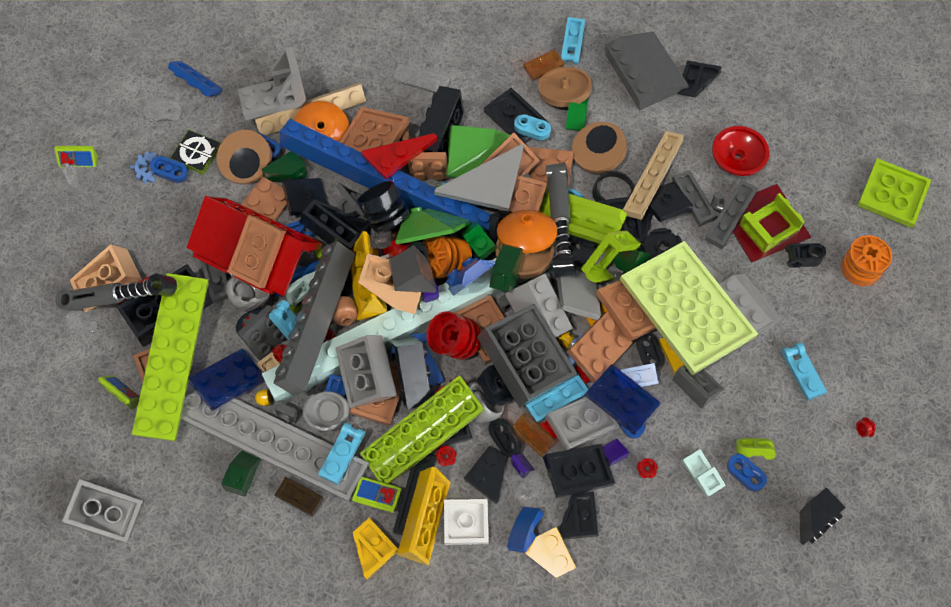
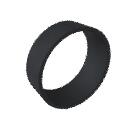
[592,171,634,201]

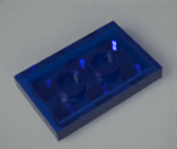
[188,348,265,411]
[585,364,661,435]

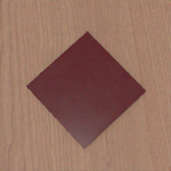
[724,184,812,263]

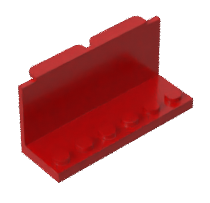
[186,196,322,296]

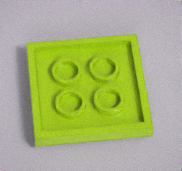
[857,158,931,228]

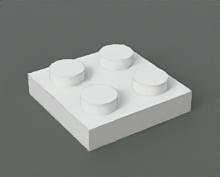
[444,499,489,545]

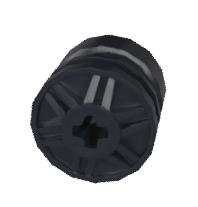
[357,181,410,232]

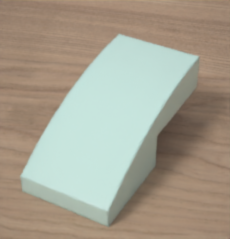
[286,271,316,307]
[681,449,726,497]

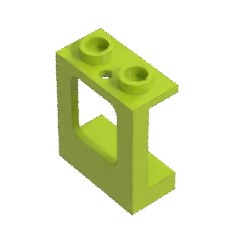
[739,193,805,253]
[581,231,641,283]

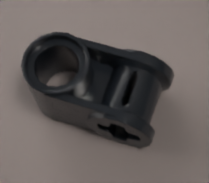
[785,243,826,268]

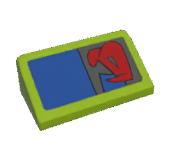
[54,146,98,167]
[98,375,140,410]
[352,477,401,513]

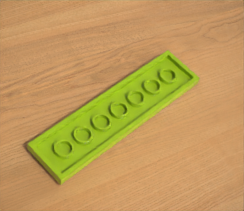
[132,273,209,442]

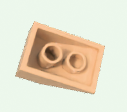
[70,244,142,312]
[359,254,421,314]

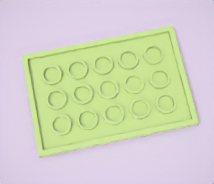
[620,241,758,375]

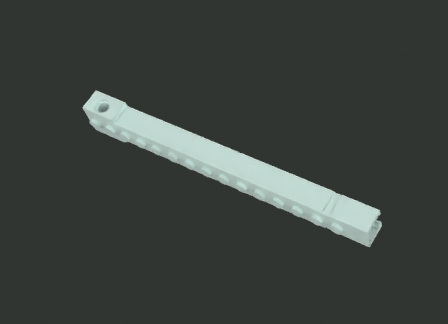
[262,242,557,404]

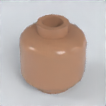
[332,296,358,326]

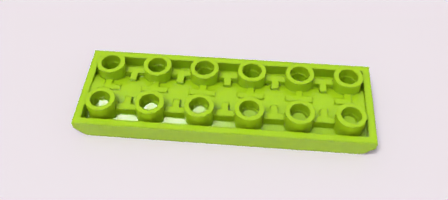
[539,187,627,247]
[360,375,484,484]

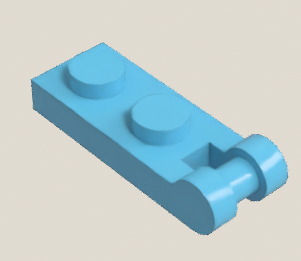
[561,17,585,64]
[269,300,296,340]
[781,342,827,401]
[318,422,365,485]

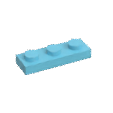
[525,375,589,424]

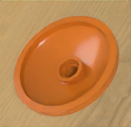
[294,101,349,142]
[497,210,557,253]

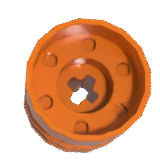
[840,235,892,286]
[423,236,472,278]

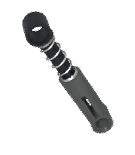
[546,162,576,278]
[55,273,177,312]

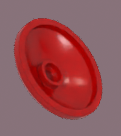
[712,126,770,176]

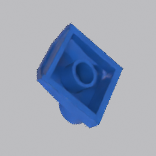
[446,257,495,296]

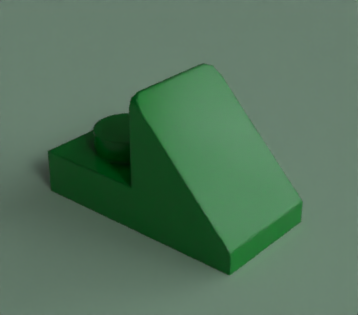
[565,98,588,131]
[459,221,497,260]

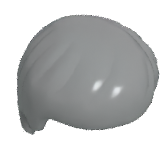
[226,277,270,311]
[468,382,504,423]
[303,392,350,431]

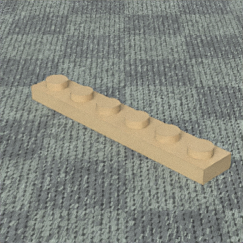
[254,83,366,136]
[623,131,684,220]

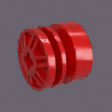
[426,311,481,360]

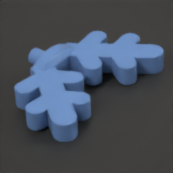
[130,151,156,184]

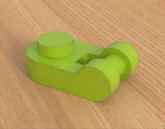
[736,438,776,460]

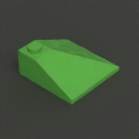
[446,125,510,179]
[396,206,471,244]

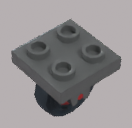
[236,305,286,361]

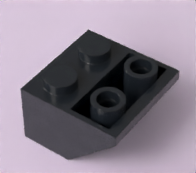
[800,487,846,545]

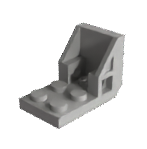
[238,47,306,120]

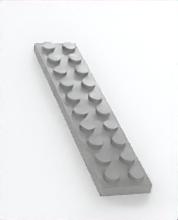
[180,376,369,503]

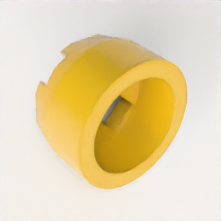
[556,331,574,348]
[255,389,271,406]

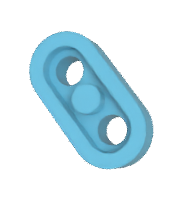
[514,114,551,140]

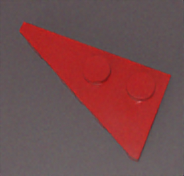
[361,133,437,180]

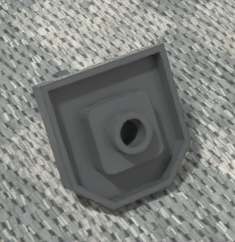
[336,183,369,219]

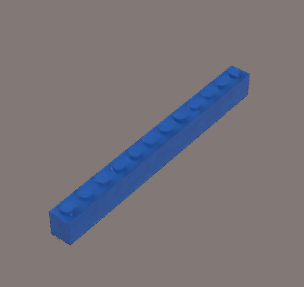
[280,119,491,235]

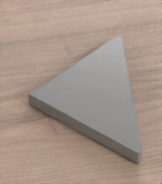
[434,144,524,211]

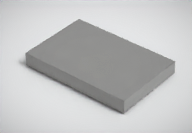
[557,271,601,320]
[545,392,619,450]

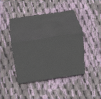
[389,245,436,293]
[673,365,724,409]

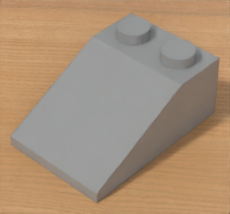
[59,479,142,543]

